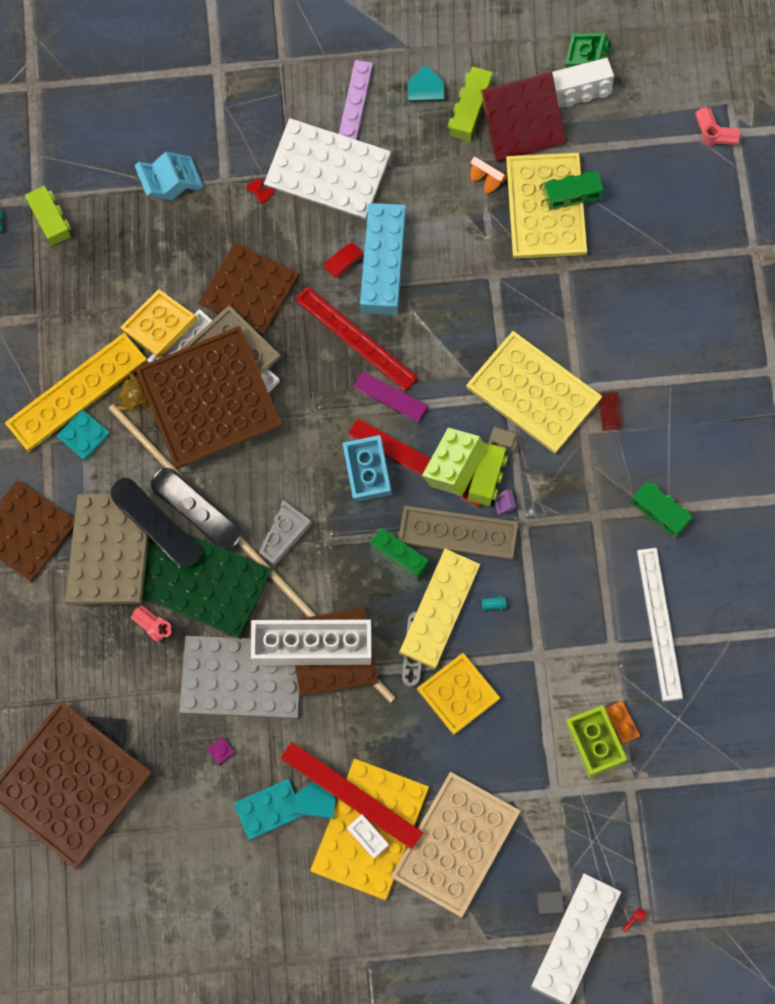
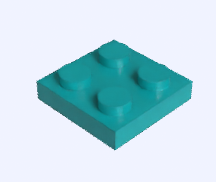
[56,410,110,462]

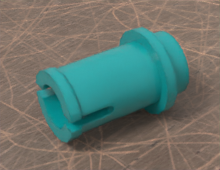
[482,595,506,611]

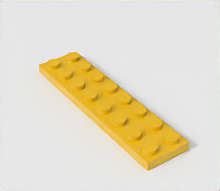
[5,333,147,452]

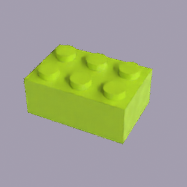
[422,428,487,496]
[565,705,627,779]

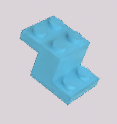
[135,152,204,201]

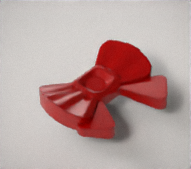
[246,179,274,204]

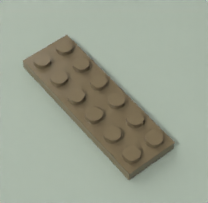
[399,506,518,561]

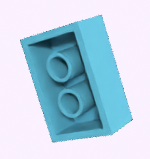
[343,435,393,503]

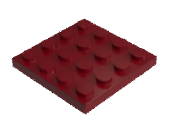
[481,72,565,161]

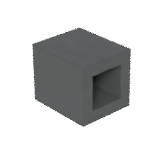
[537,891,567,916]

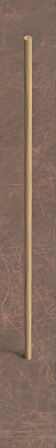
[109,404,396,703]

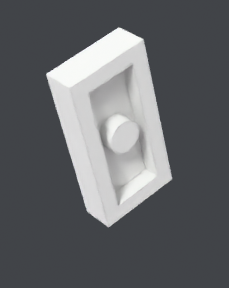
[347,815,389,859]

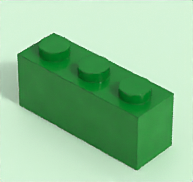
[543,171,603,210]
[631,481,693,539]
[370,528,429,581]

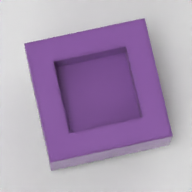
[494,490,516,515]

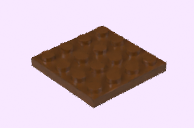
[198,242,299,336]
[0,480,75,583]
[293,608,378,697]

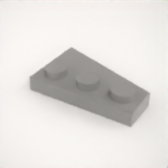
[259,500,312,566]

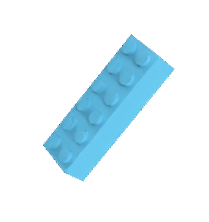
[360,203,406,315]

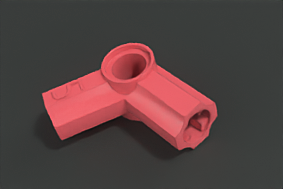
[695,107,740,146]
[131,605,172,643]

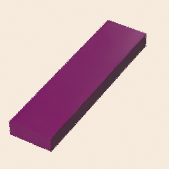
[353,371,428,423]

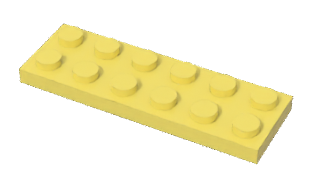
[399,549,480,669]

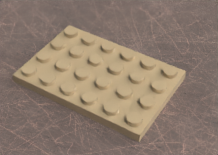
[391,772,521,918]

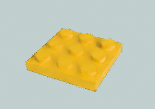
[120,289,198,358]
[417,653,500,736]

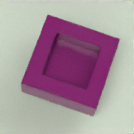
[207,737,235,766]

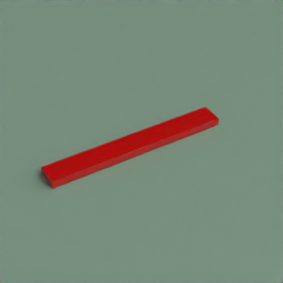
[295,286,418,392]
[348,418,481,508]
[280,742,423,850]

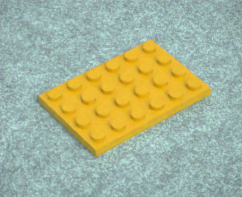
[310,759,429,901]

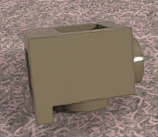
[488,427,518,453]

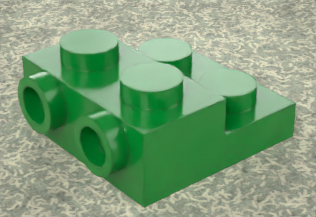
[565,33,612,68]

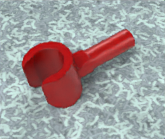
[622,909,647,932]

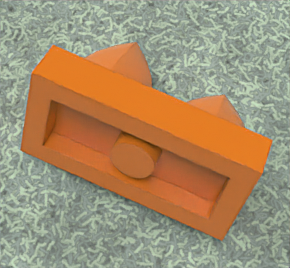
[470,157,507,194]
[605,701,640,745]

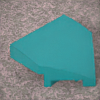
[408,65,444,101]
[293,782,336,820]

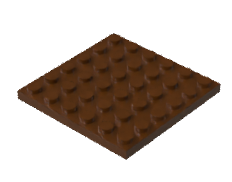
[135,326,282,470]
[0,700,153,870]

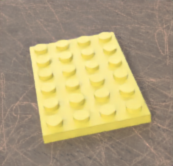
[506,153,587,259]
[466,331,602,454]

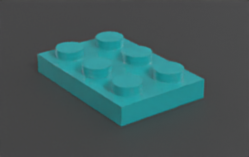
[233,779,304,841]

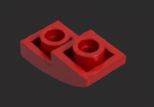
[323,242,364,278]

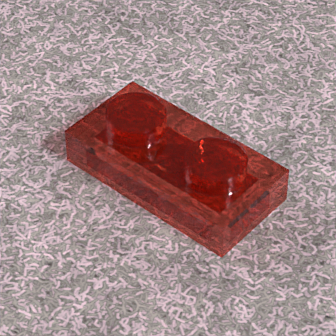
[599,392,622,431]

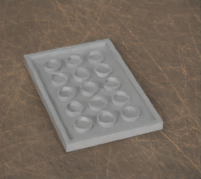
[179,636,300,719]

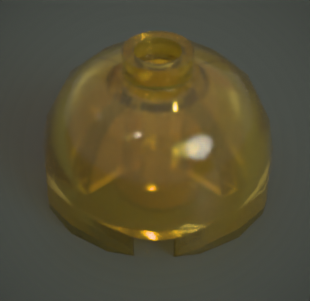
[114,373,147,411]

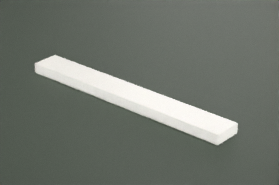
[637,548,683,702]

